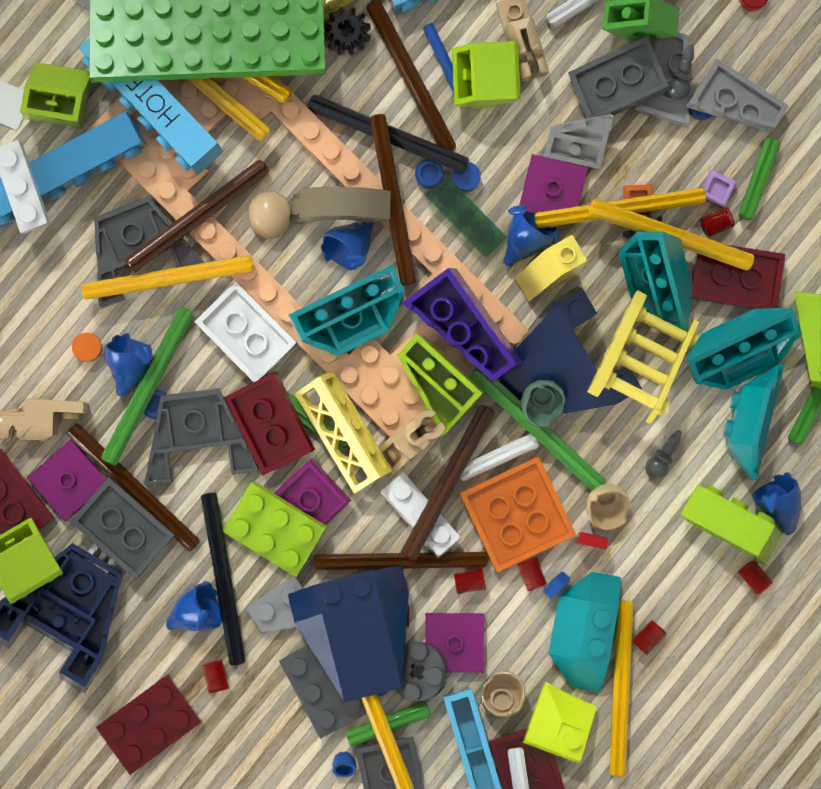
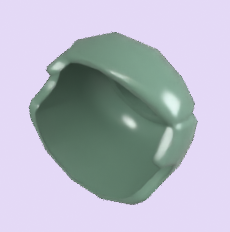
[521,380,566,427]

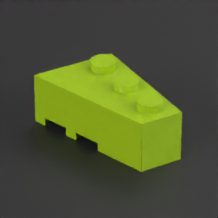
[794,291,821,388]
[397,333,485,437]
[680,484,782,565]

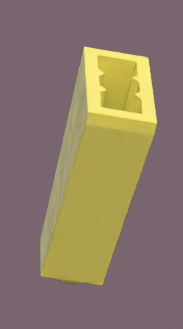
[515,235,587,302]

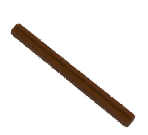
[366,0,456,151]
[370,114,416,286]
[125,160,269,272]
[401,405,494,560]
[67,423,200,551]
[314,552,488,570]

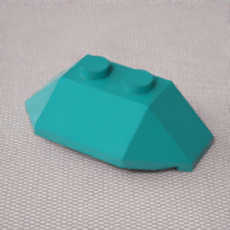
[618,232,692,330]
[288,265,405,356]
[686,308,801,390]
[723,364,784,480]
[548,572,621,693]

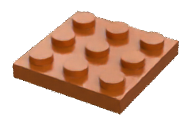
[459,456,576,573]

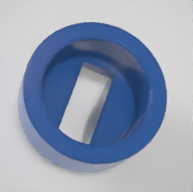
[332,751,356,777]

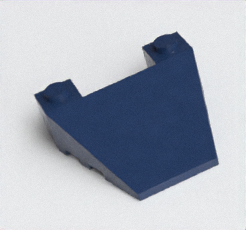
[500,286,642,414]
[0,543,123,693]

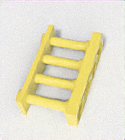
[587,290,699,424]

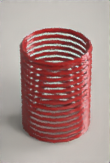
[700,207,735,237]
[517,557,547,591]
[738,560,773,595]
[454,569,486,594]
[632,620,667,655]
[202,660,229,694]

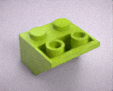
[452,41,521,110]
[20,62,91,129]
[0,518,63,604]

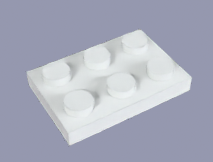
[195,281,297,382]

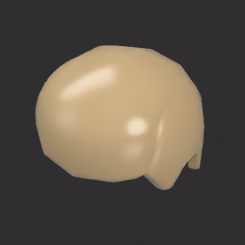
[248,191,292,239]
[586,484,631,531]
[481,671,525,719]

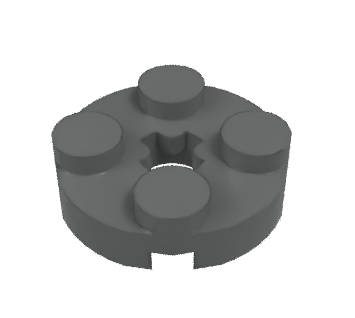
[395,642,448,701]

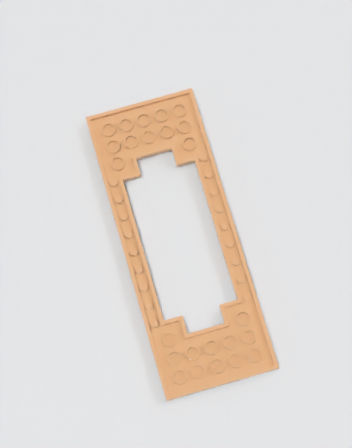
[87,76,529,437]

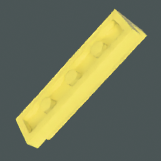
[294,371,393,494]

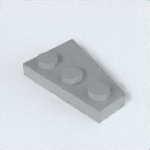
[634,32,690,128]
[686,59,789,132]

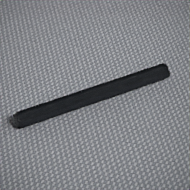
[308,95,469,173]
[201,492,245,666]

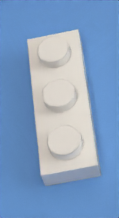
[0,140,50,234]
[381,472,461,558]

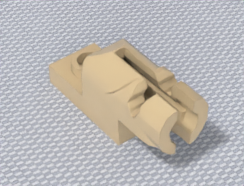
[496,0,549,82]
[0,399,88,441]
[379,410,445,474]

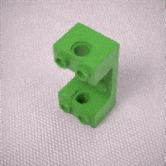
[602,0,680,42]

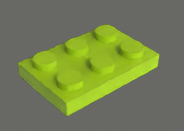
[223,481,328,578]

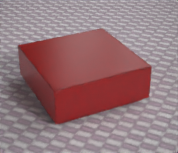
[575,532,609,549]

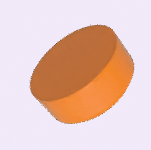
[72,332,102,362]

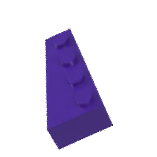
[402,268,524,382]

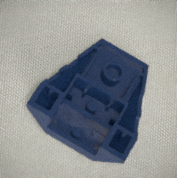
[288,565,409,702]

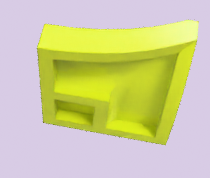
[523,682,597,763]

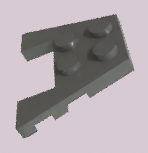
[94,196,205,309]
[144,388,258,486]

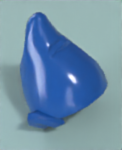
[503,205,559,267]
[321,221,374,270]
[104,333,152,397]
[753,472,801,535]
[166,581,222,631]

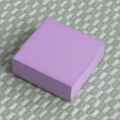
[702,169,737,209]

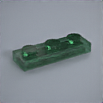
[426,175,507,258]

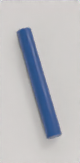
[423,23,454,93]

